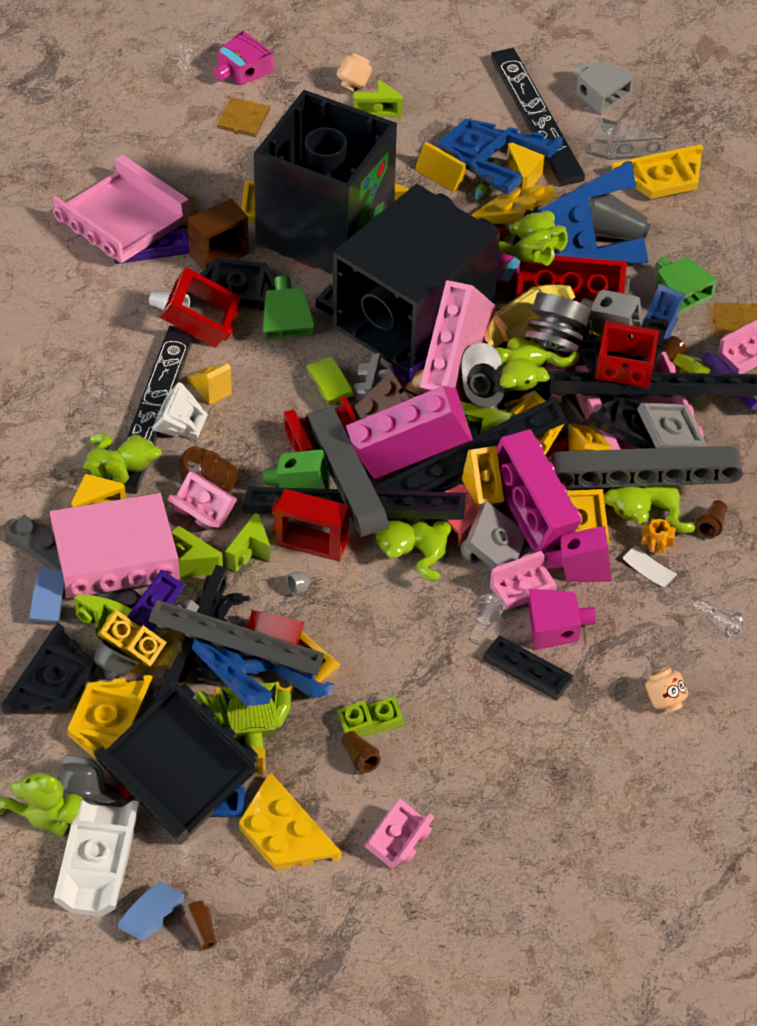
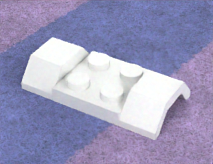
[54,797,139,917]

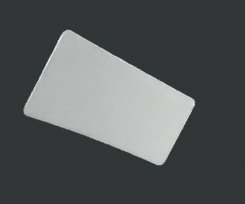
[623,545,677,587]

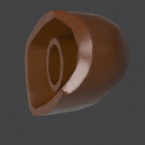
[179,446,238,493]

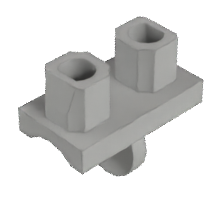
[353,353,394,401]

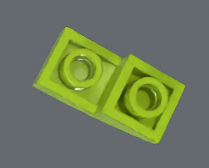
[306,356,353,405]
[74,594,132,628]
[337,695,406,736]

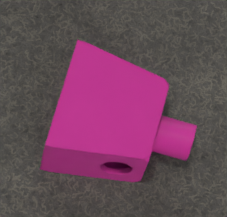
[545,526,612,582]
[528,589,596,650]

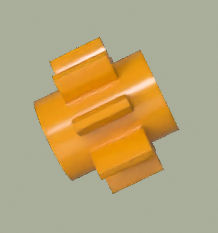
[641,519,676,553]

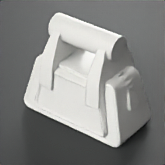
[153,382,208,440]

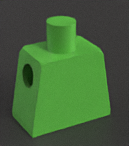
[655,257,717,315]
[262,276,314,340]
[264,450,332,489]

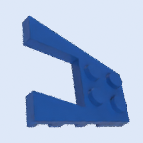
[438,118,562,195]
[537,161,648,263]
[192,638,334,707]

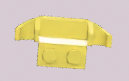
[485,285,575,349]

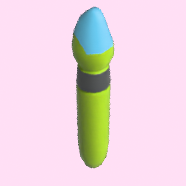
[475,159,500,200]

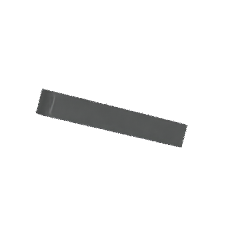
[306,406,389,537]
[548,446,743,489]

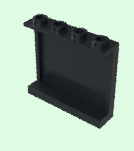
[94,678,259,844]

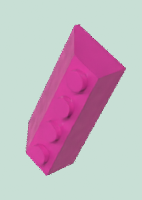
[346,386,473,479]
[497,429,582,555]

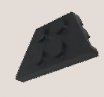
[186,258,276,308]
[586,394,656,449]
[1,623,96,713]

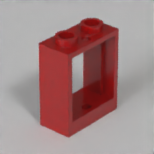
[160,267,241,348]
[595,321,659,388]
[272,489,349,562]

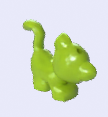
[499,211,568,266]
[496,336,580,391]
[82,433,162,485]
[604,485,695,534]
[374,518,452,581]
[0,772,82,836]

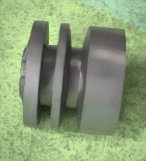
[523,292,591,354]

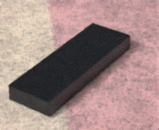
[483,635,573,700]

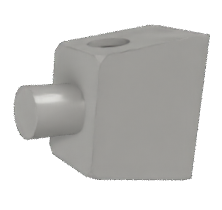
[573,60,634,115]
[581,290,643,338]

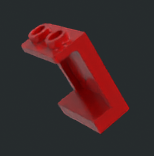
[284,396,358,452]

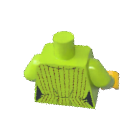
[202,681,293,748]

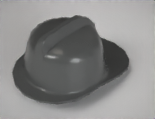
[461,342,505,408]
[94,627,141,680]
[57,755,122,803]

